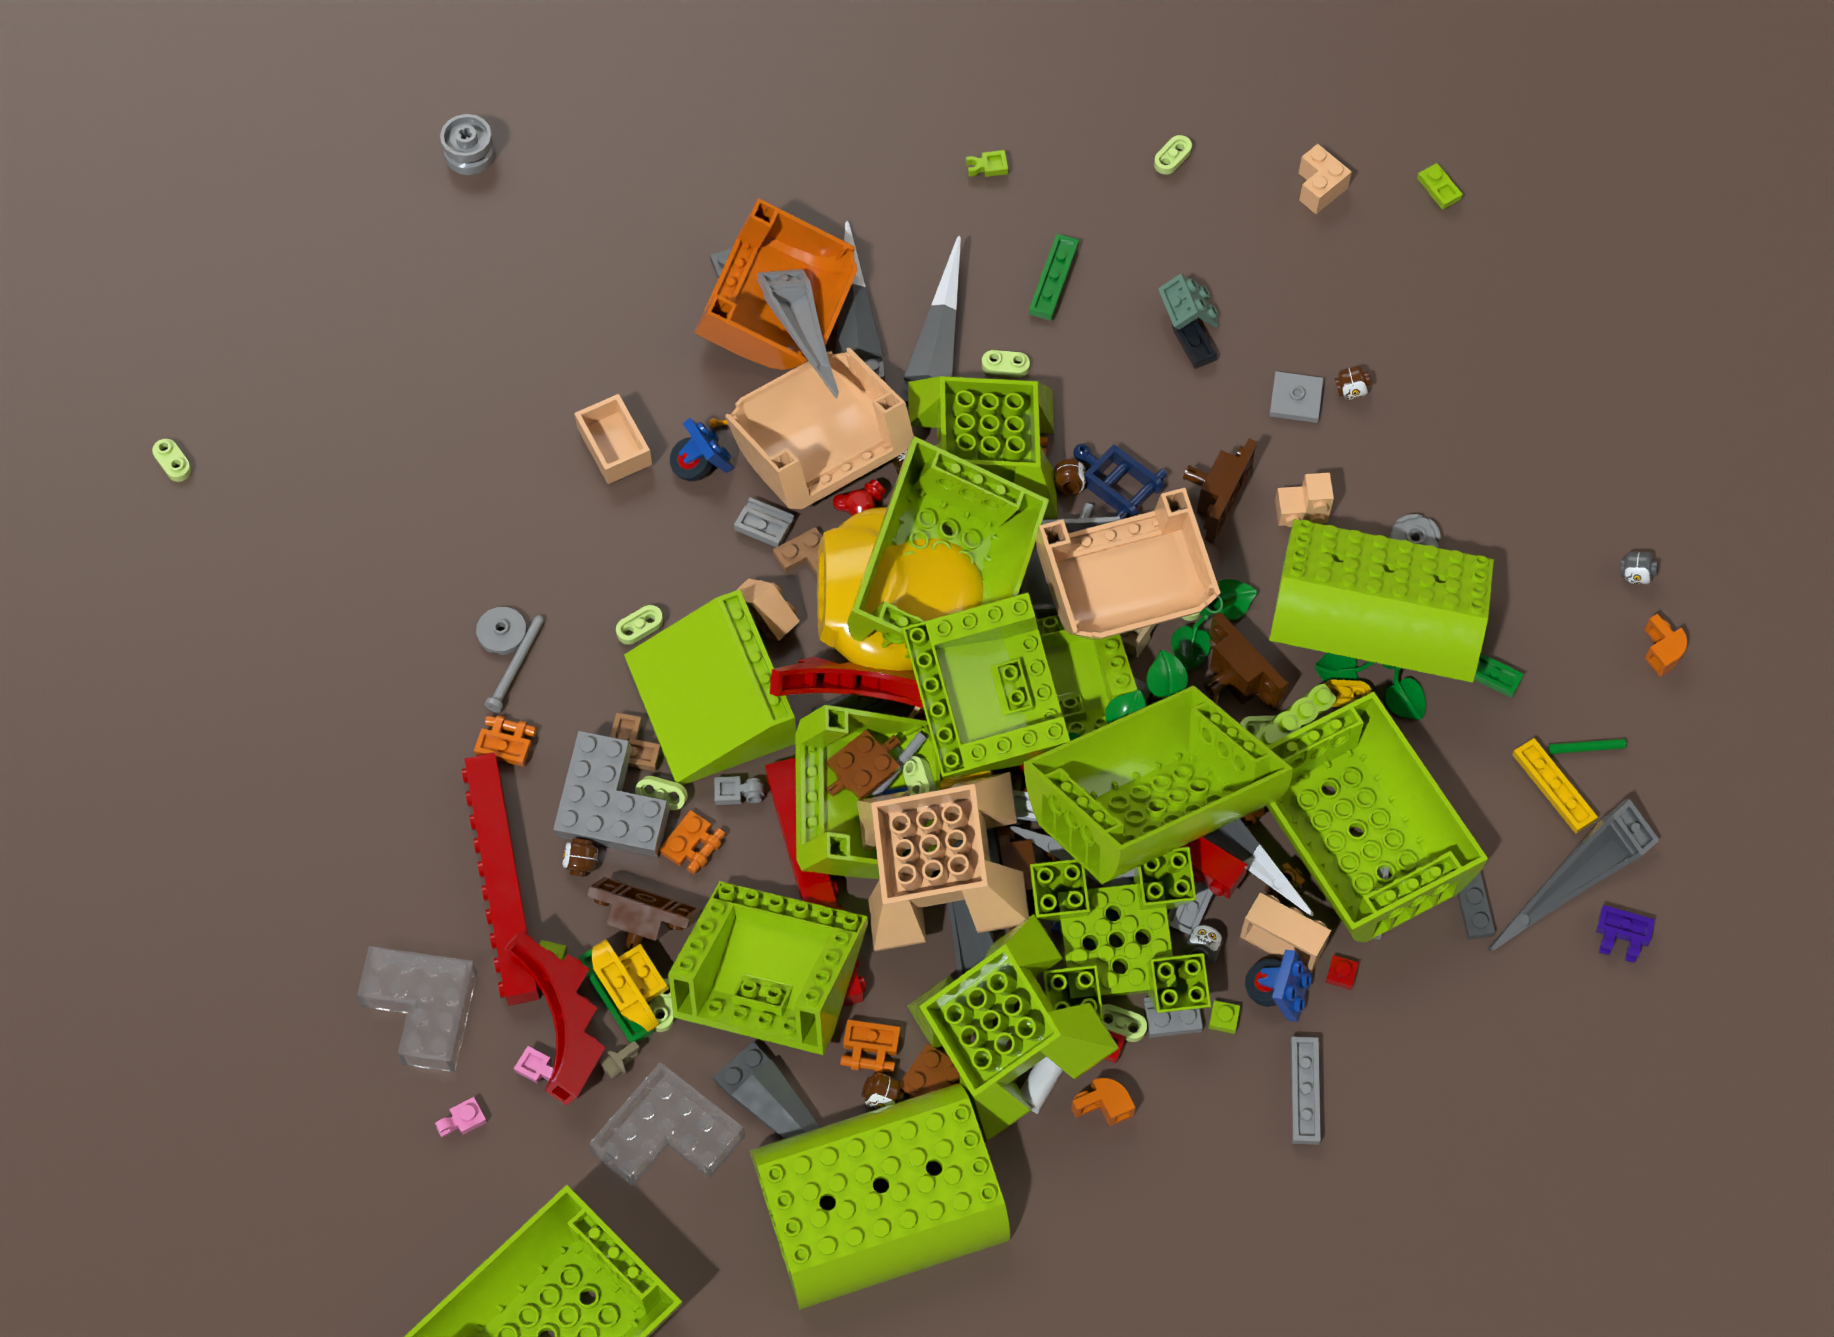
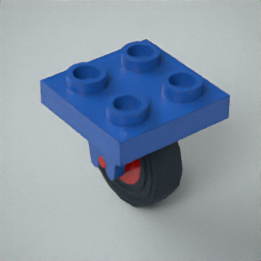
[670,418,734,481]
[1245,949,1312,1022]

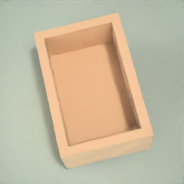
[574,394,652,484]
[1240,893,1331,974]

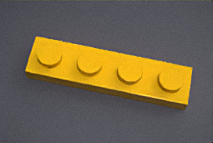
[1512,738,1598,834]

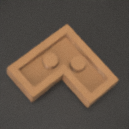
[773,527,822,576]
[610,713,661,771]

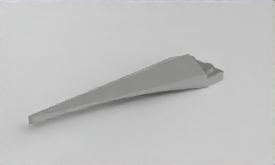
[757,269,839,399]
[1009,826,1213,934]

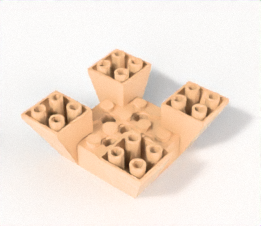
[857,772,1029,951]

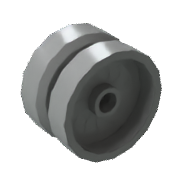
[440,114,495,175]

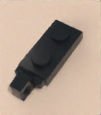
[1172,319,1217,369]

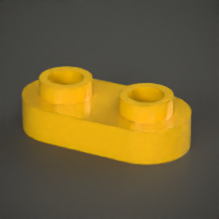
[1324,680,1372,707]

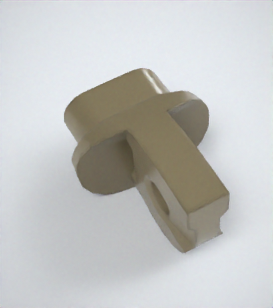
[599,1041,639,1079]

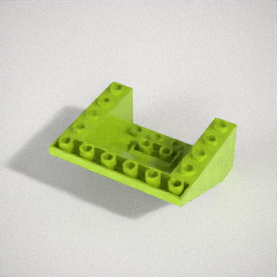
[624,589,796,785]
[902,592,1070,779]
[1036,615,1137,736]
[668,881,868,1055]

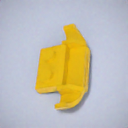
[592,939,669,1032]

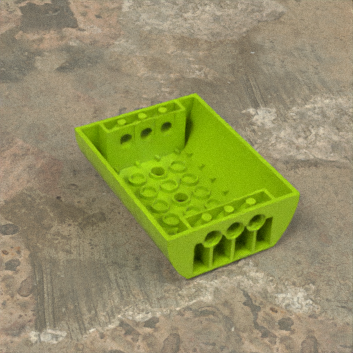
[847,436,1049,659]
[1269,519,1494,683]
[1024,686,1293,884]
[1267,692,1488,942]
[750,1083,1010,1310]
[404,1185,682,1337]

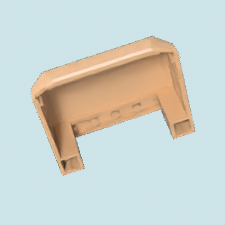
[725,348,914,509]
[1035,488,1220,639]

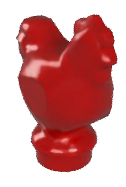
[833,479,886,516]

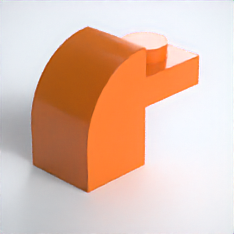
[1644,614,1687,677]
[1071,1078,1136,1127]

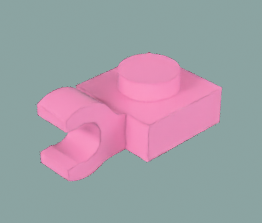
[514,1046,553,1084]
[435,1097,487,1138]

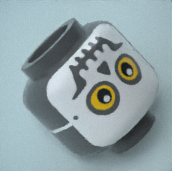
[1620,551,1658,584]
[1185,925,1223,964]

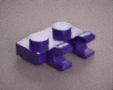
[1596,905,1655,963]

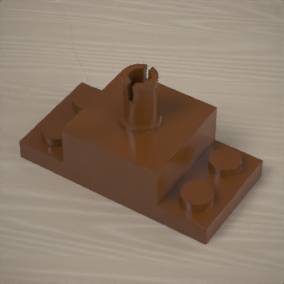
[1183,438,1258,543]
[1204,612,1288,711]
[995,825,1036,931]
[587,877,702,952]

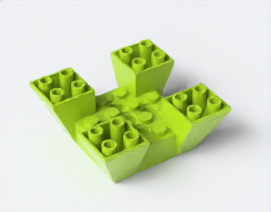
[908,376,1057,519]
[1030,847,1211,1020]
[907,914,1119,1140]

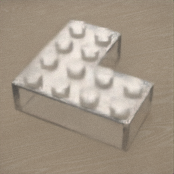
[357,946,477,1072]
[588,1062,745,1187]

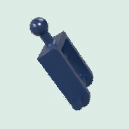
[1073,443,1168,520]

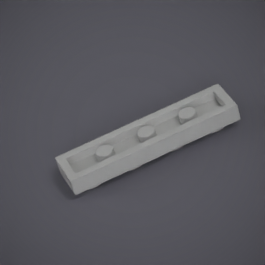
[1290,1037,1321,1145]

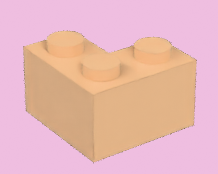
[1299,144,1352,214]
[1275,473,1334,527]
[737,578,799,641]

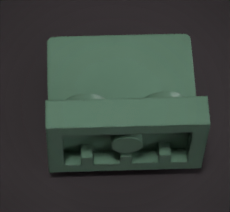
[1158,274,1220,330]

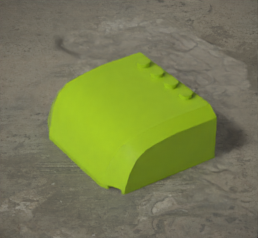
[795,705,941,879]

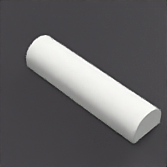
[1020,1057,1063,1114]

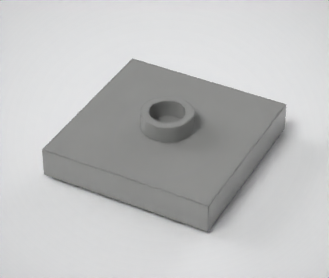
[1269,371,1323,423]

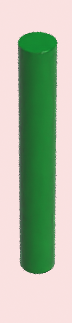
[1548,739,1626,754]

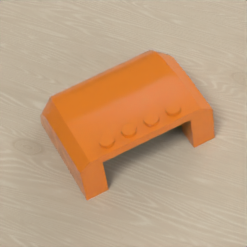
[694,198,857,370]

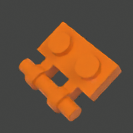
[474,715,537,767]
[659,810,726,874]
[840,1020,900,1074]

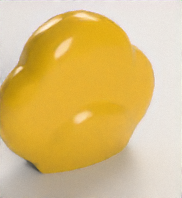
[817,507,983,671]

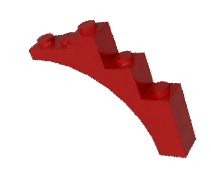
[769,657,924,708]
[505,931,605,1106]

